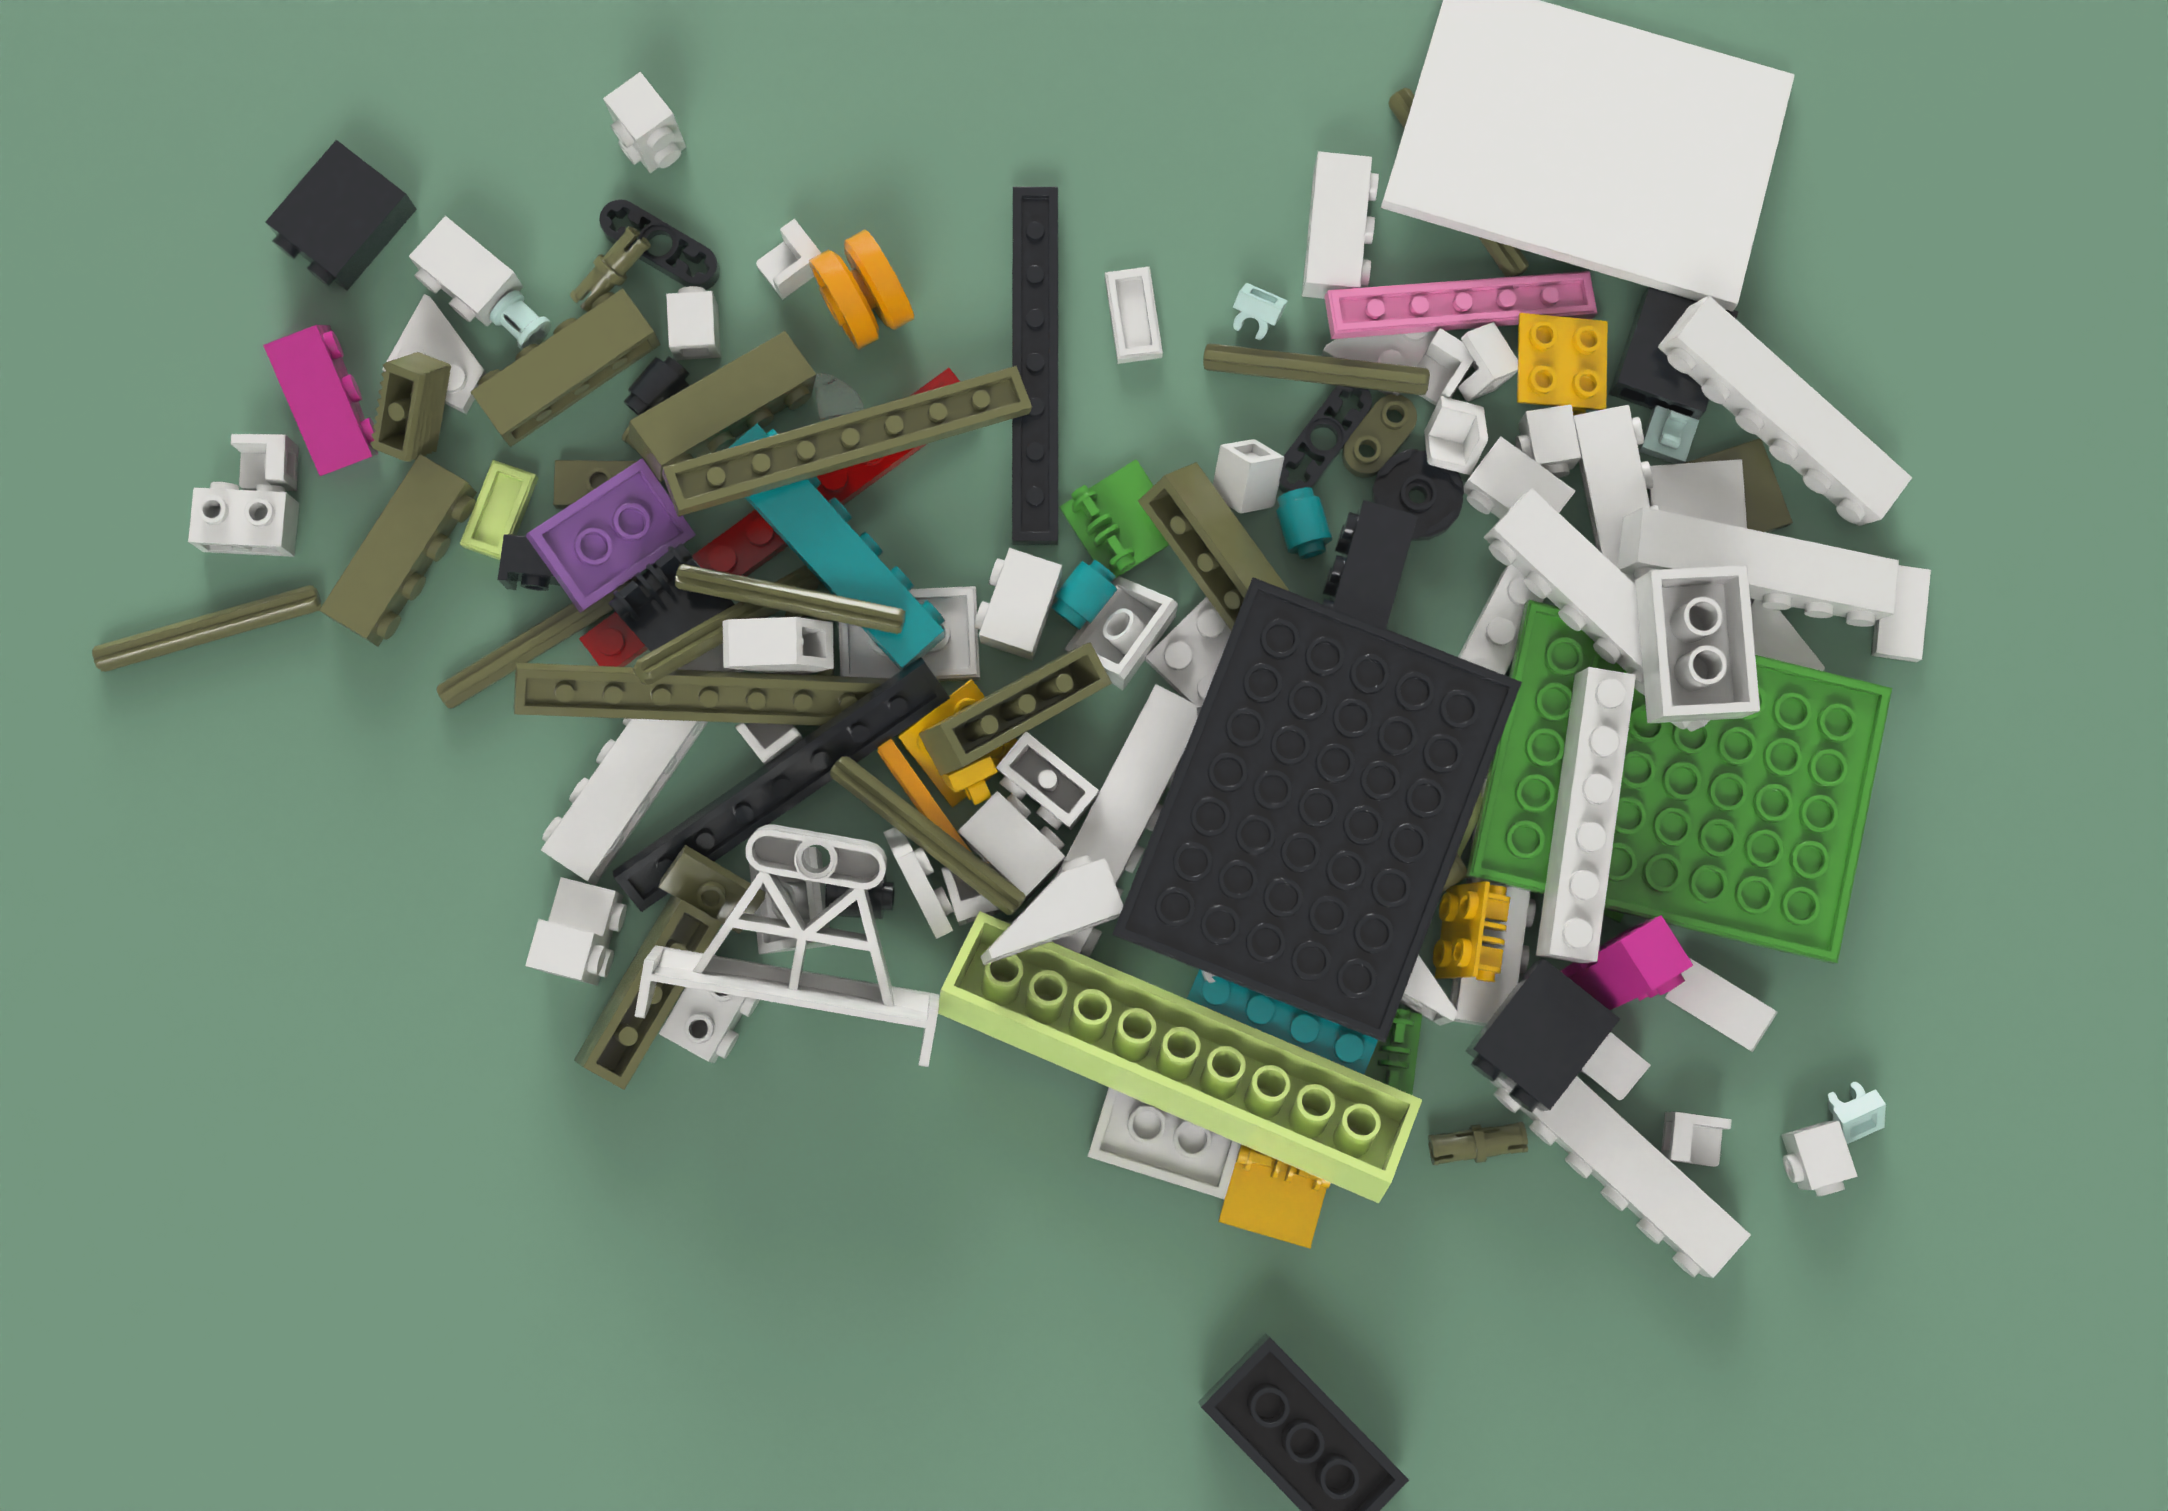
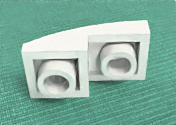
[1665,958,1778,1052]

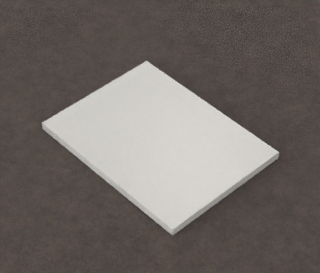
[1381,0,1795,312]

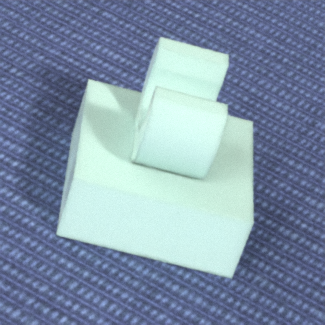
[1233,283,1288,340]
[1639,405,1699,464]
[1828,1082,1886,1144]

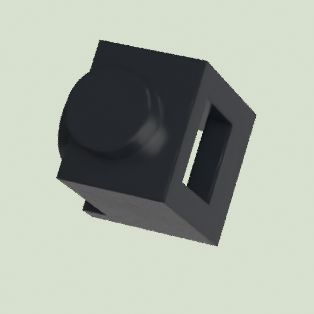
[498,534,561,591]

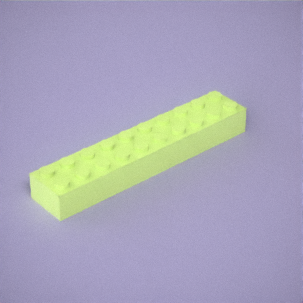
[938,911,1422,1203]

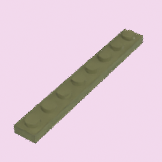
[662,366,1032,517]
[513,662,890,726]

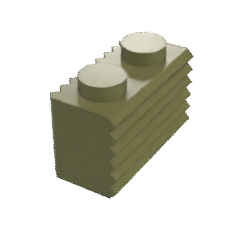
[370,352,451,462]

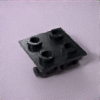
[608,543,735,652]

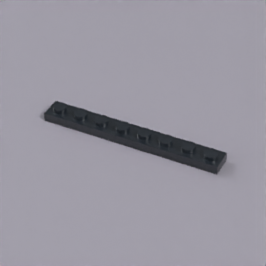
[1012,187,1058,545]
[612,657,950,912]

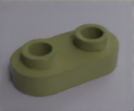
[1342,394,1417,478]

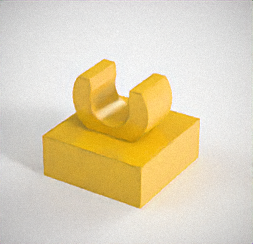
[941,753,998,805]

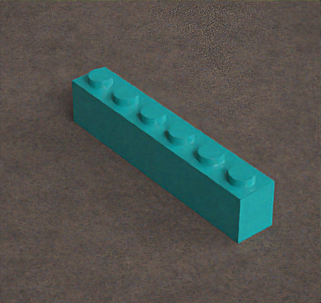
[729,423,945,671]

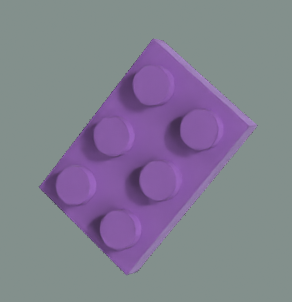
[525,458,696,613]

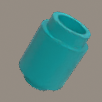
[1276,487,1333,559]
[1051,559,1118,630]

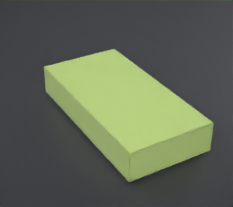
[460,460,539,560]

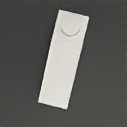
[980,855,1123,965]

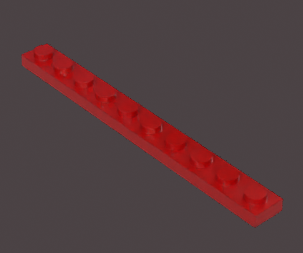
[579,368,960,667]

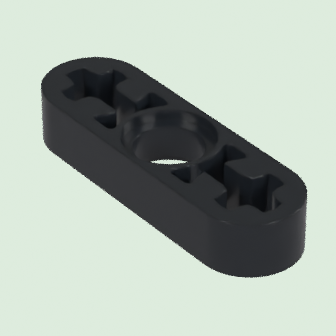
[599,199,720,290]
[1278,385,1372,493]

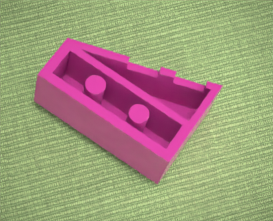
[263,325,378,476]
[1560,915,1693,1010]

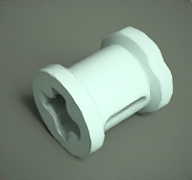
[489,290,551,350]

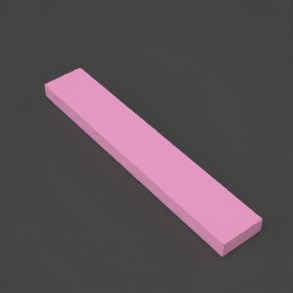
[1324,271,1597,339]

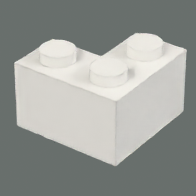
[525,877,627,986]

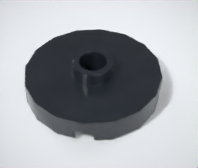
[1372,449,1464,541]

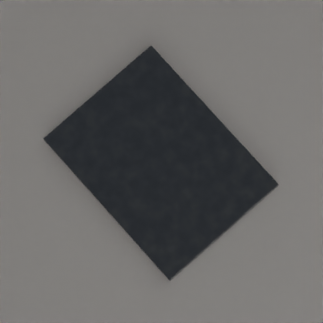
[1112,577,1522,1042]

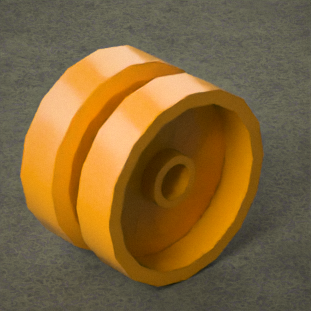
[809,229,914,350]

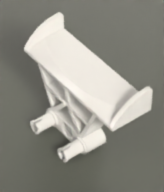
[635,824,939,1067]

